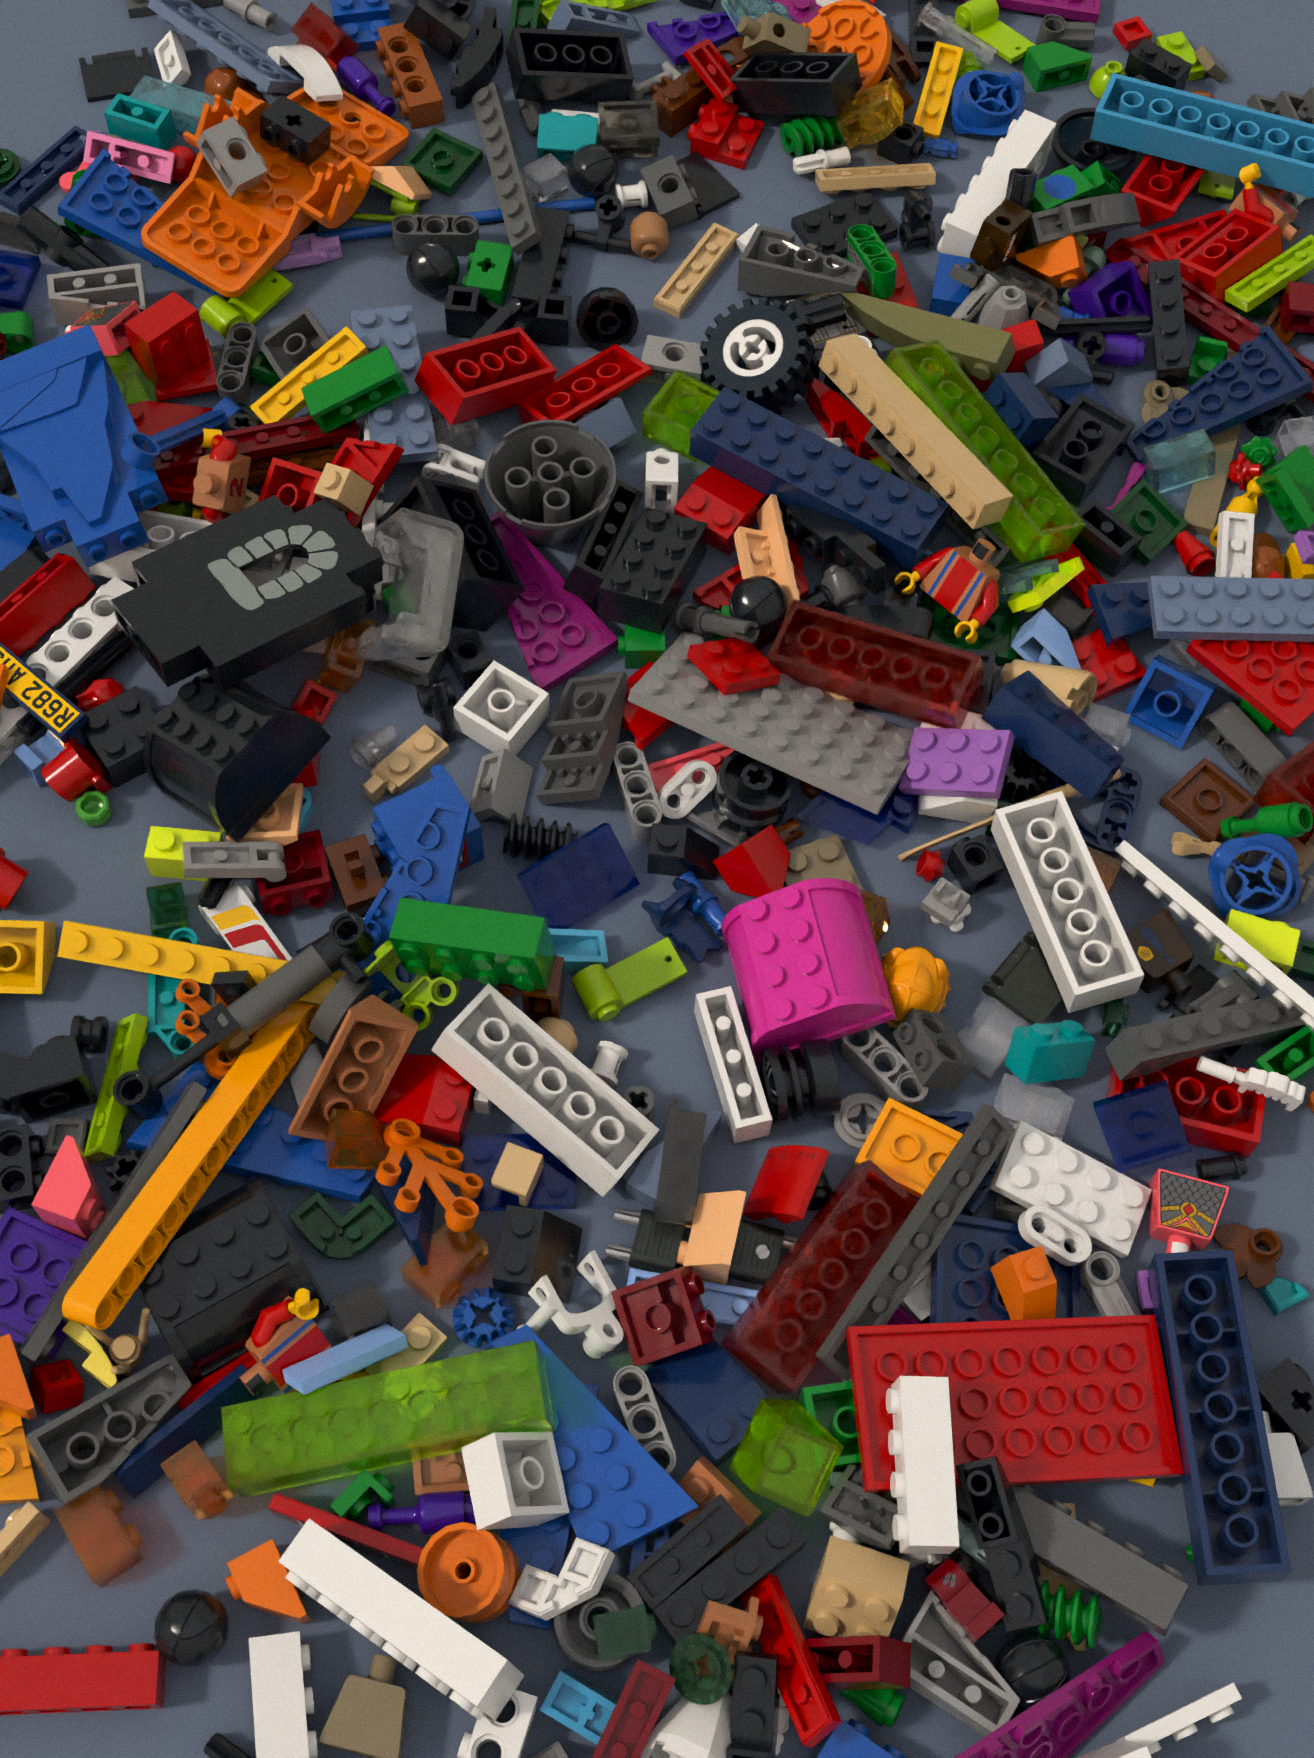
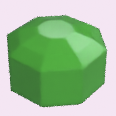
[76,791,111,827]

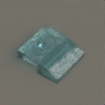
[997,558,1059,595]

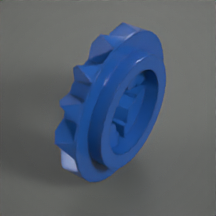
[453,1286,515,1349]

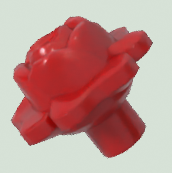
[1228,452,1263,491]

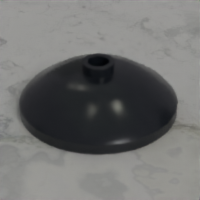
[1051,108,1137,174]

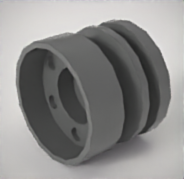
[308,973,405,1045]

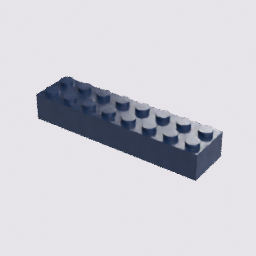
[689,387,949,572]
[1147,1250,1291,1586]

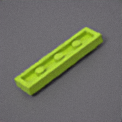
[1224,234,1314,313]
[84,1013,149,1163]

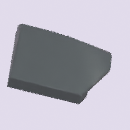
[820,1464,898,1550]

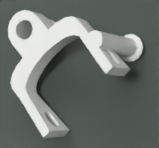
[517,1250,624,1359]

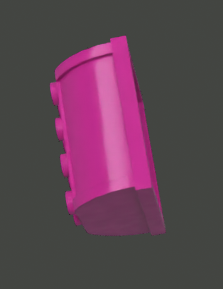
[721,878,897,1065]

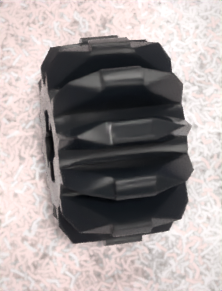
[998,749,1048,804]

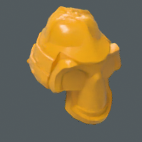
[881,946,951,1028]

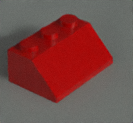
[1171,208,1283,304]

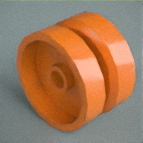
[417,1522,521,1624]

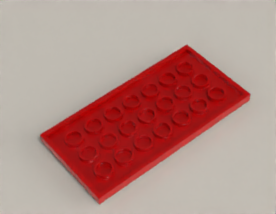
[846,1315,1184,1493]

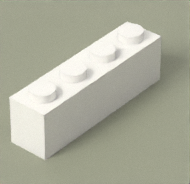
[694,986,772,1144]
[886,1376,959,1554]
[249,1631,318,1758]

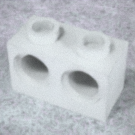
[457,1690,539,1758]

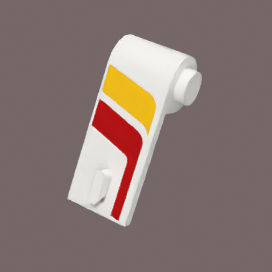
[198,882,292,961]

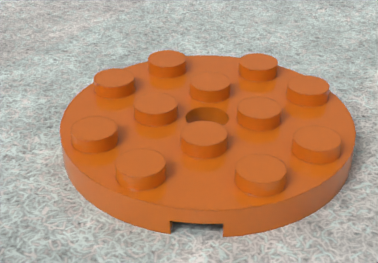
[801,0,892,110]

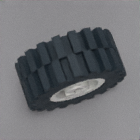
[700,297,817,415]

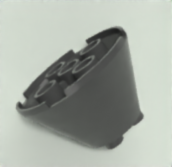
[484,420,616,547]

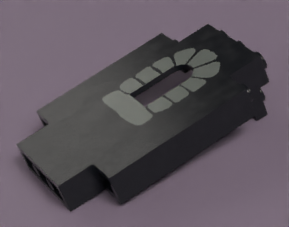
[111,495,384,690]

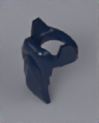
[641,877,723,963]

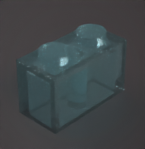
[1143,428,1216,494]

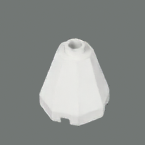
[641,1679,732,1758]

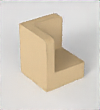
[491,1142,544,1207]

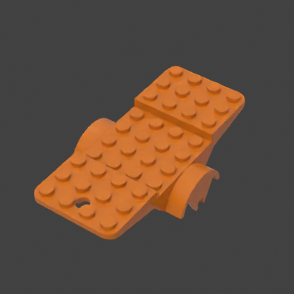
[141,87,409,298]

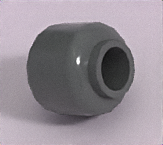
[820,564,868,610]

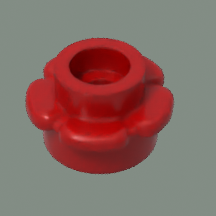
[915,849,945,883]

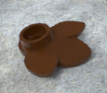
[1212,1223,1283,1289]

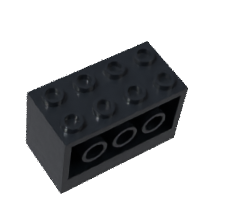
[380,476,524,632]

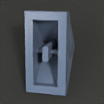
[1024,338,1093,389]

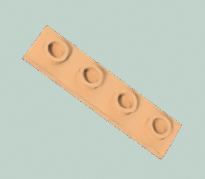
[733,494,800,618]

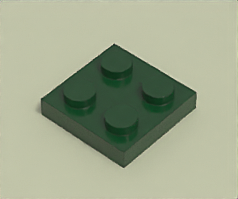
[401,128,483,196]
[1110,478,1188,566]

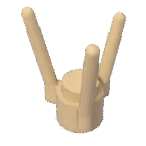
[85,1308,150,1377]

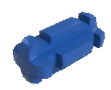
[923,136,958,159]

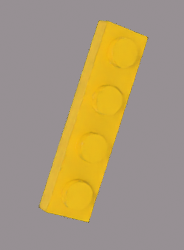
[913,41,964,140]
[250,326,369,424]

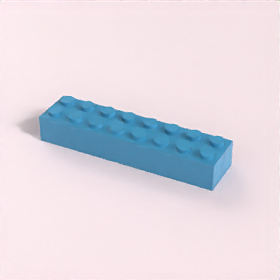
[1090,73,1314,198]

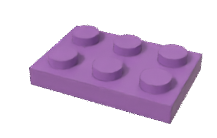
[899,727,1015,799]

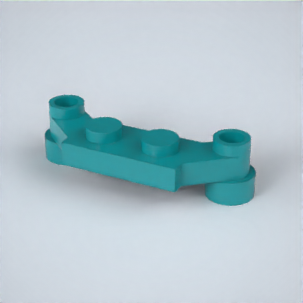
[148,927,200,1058]

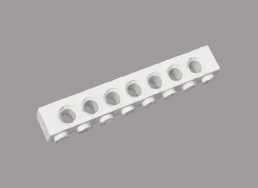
[0,576,134,765]

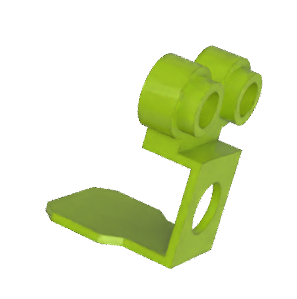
[364,939,460,1031]

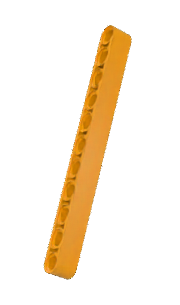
[62,1000,320,1330]

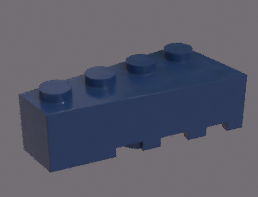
[981,670,1125,801]

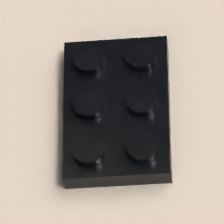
[791,189,898,258]

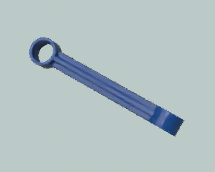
[120,396,244,470]

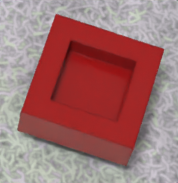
[1112,16,1153,50]

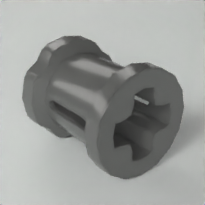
[622,1085,654,1122]

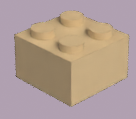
[803,1535,910,1637]

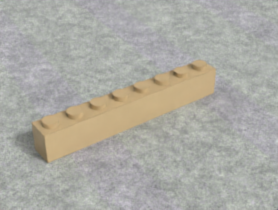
[818,333,1013,530]

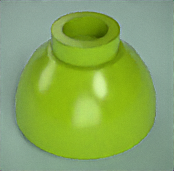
[1089,61,1127,99]

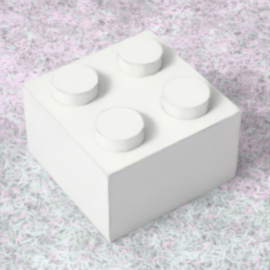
[453,660,550,756]
[461,1432,570,1530]

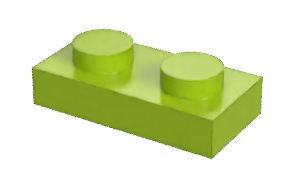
[1155,31,1205,82]

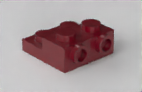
[257,829,335,916]
[611,1266,717,1367]

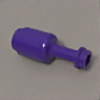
[336,56,396,117]
[1063,334,1145,367]
[368,1490,476,1535]

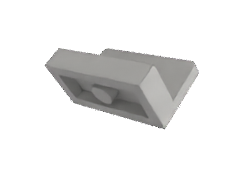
[470,748,533,824]

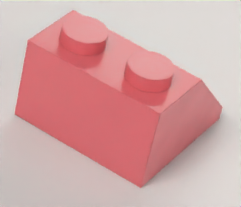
[31,1135,107,1241]

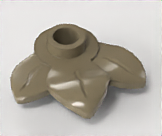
[1141,380,1189,424]

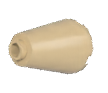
[999,659,1098,721]

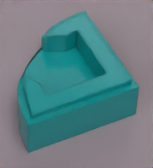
[1258,1276,1310,1316]

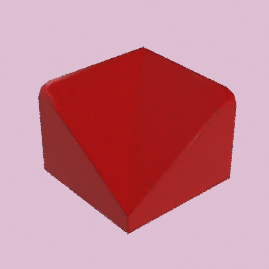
[290,677,338,725]
[30,1359,84,1414]

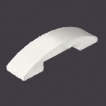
[268,45,343,102]

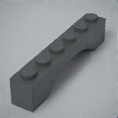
[1104,996,1306,1081]

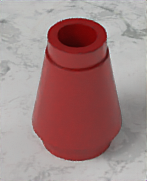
[1173,531,1216,577]

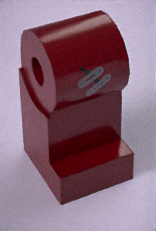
[923,1558,1005,1643]

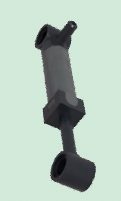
[113,912,375,1120]

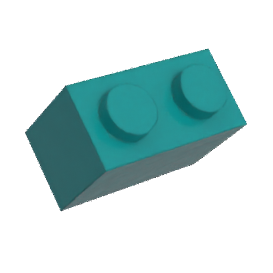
[104,93,177,150]
[537,112,598,162]
[1005,1020,1096,1085]

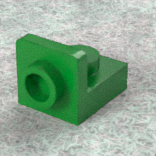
[1188,336,1228,385]
[330,1469,396,1520]

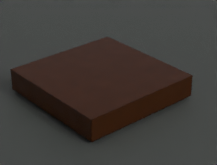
[1159,757,1257,843]

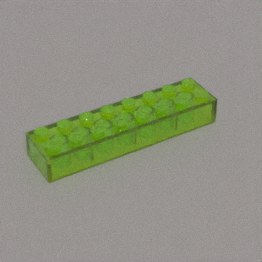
[884,340,1086,563]
[221,1340,555,1497]

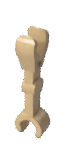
[1171,832,1249,862]

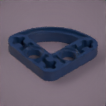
[1043,765,1142,860]

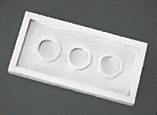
[990,1120,1152,1259]

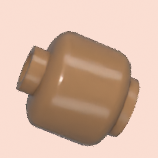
[630,212,669,260]

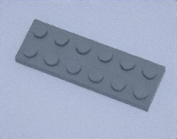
[148,0,304,96]
[349,305,438,464]
[1147,576,1314,642]

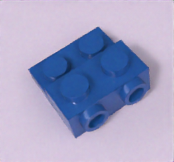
[330,0,392,54]

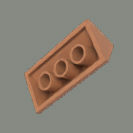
[288,994,419,1146]

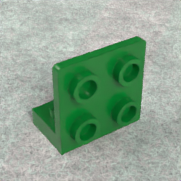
[1255,445,1314,533]

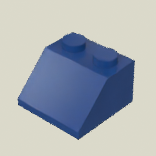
[1121,654,1218,749]

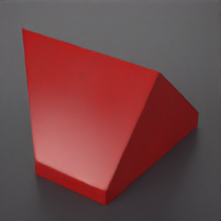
[713,824,790,898]

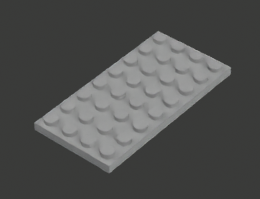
[627,631,913,815]

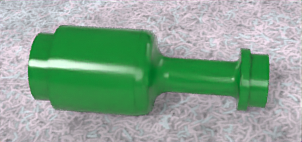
[1221,802,1313,839]

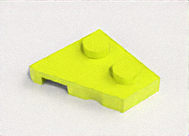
[1008,556,1085,613]

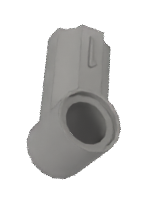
[1079,1251,1141,1317]

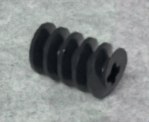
[503,813,578,868]

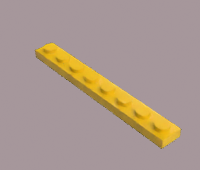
[57,921,347,1005]

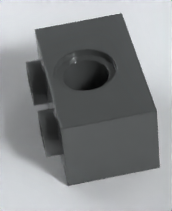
[640,155,700,231]

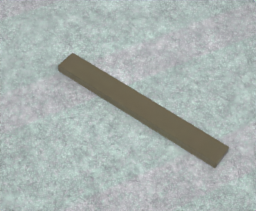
[1183,348,1242,536]

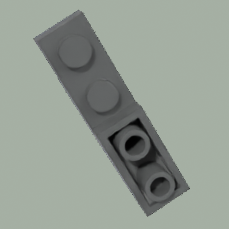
[1029,193,1141,247]

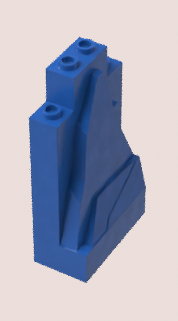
[0,324,169,568]

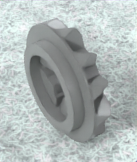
[833,1093,885,1149]

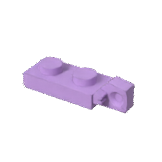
[272,233,343,271]

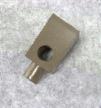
[737,13,811,56]
[319,1654,409,1758]

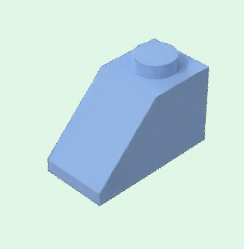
[1011,608,1081,669]

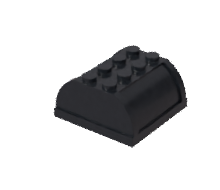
[143,673,331,843]
[138,1175,330,1385]

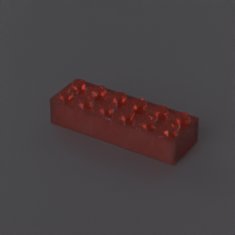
[767,600,985,729]
[721,1160,918,1394]

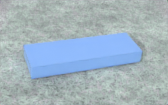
[282,1323,408,1395]

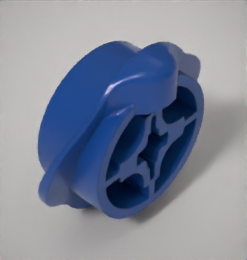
[951,70,1025,137]
[1208,833,1302,918]

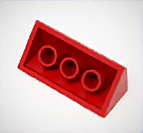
[1120,154,1206,228]

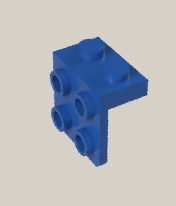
[0,492,37,571]

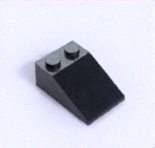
[1025,394,1135,508]

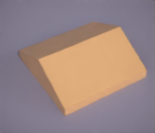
[370,166,432,200]
[226,783,304,846]

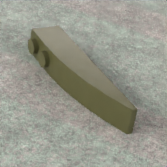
[841,291,1015,381]

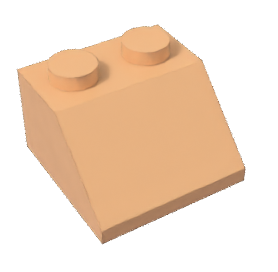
[676,1190,746,1285]

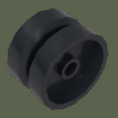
[712,750,794,835]

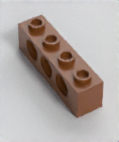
[375,22,445,129]

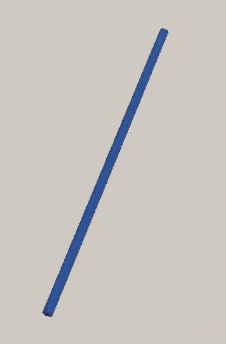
[151,197,595,266]

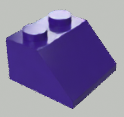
[1068,261,1150,335]

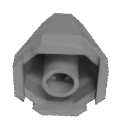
[971,285,1030,330]

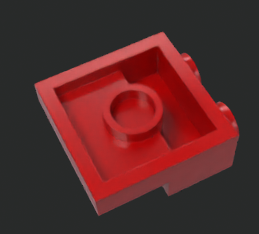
[687,97,764,170]

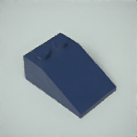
[645,1339,779,1468]

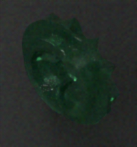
[669,1632,735,1705]

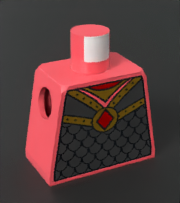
[65,301,141,356]
[1149,1168,1229,1253]

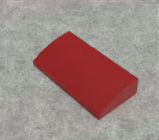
[515,344,653,424]

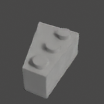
[47,263,149,329]
[900,1590,1020,1737]

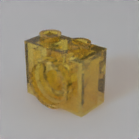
[836,77,904,149]

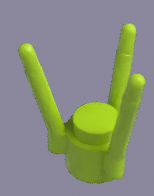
[352,179,420,222]

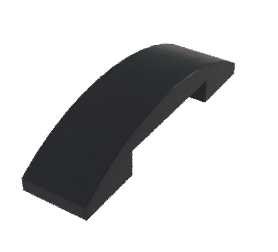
[908,0,939,65]

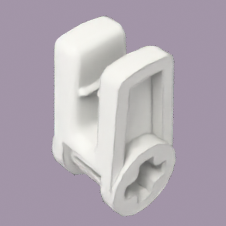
[421,443,486,493]

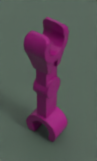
[1105,462,1146,511]

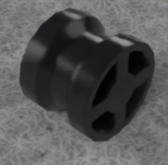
[70,1015,109,1053]

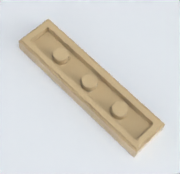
[653,223,740,319]

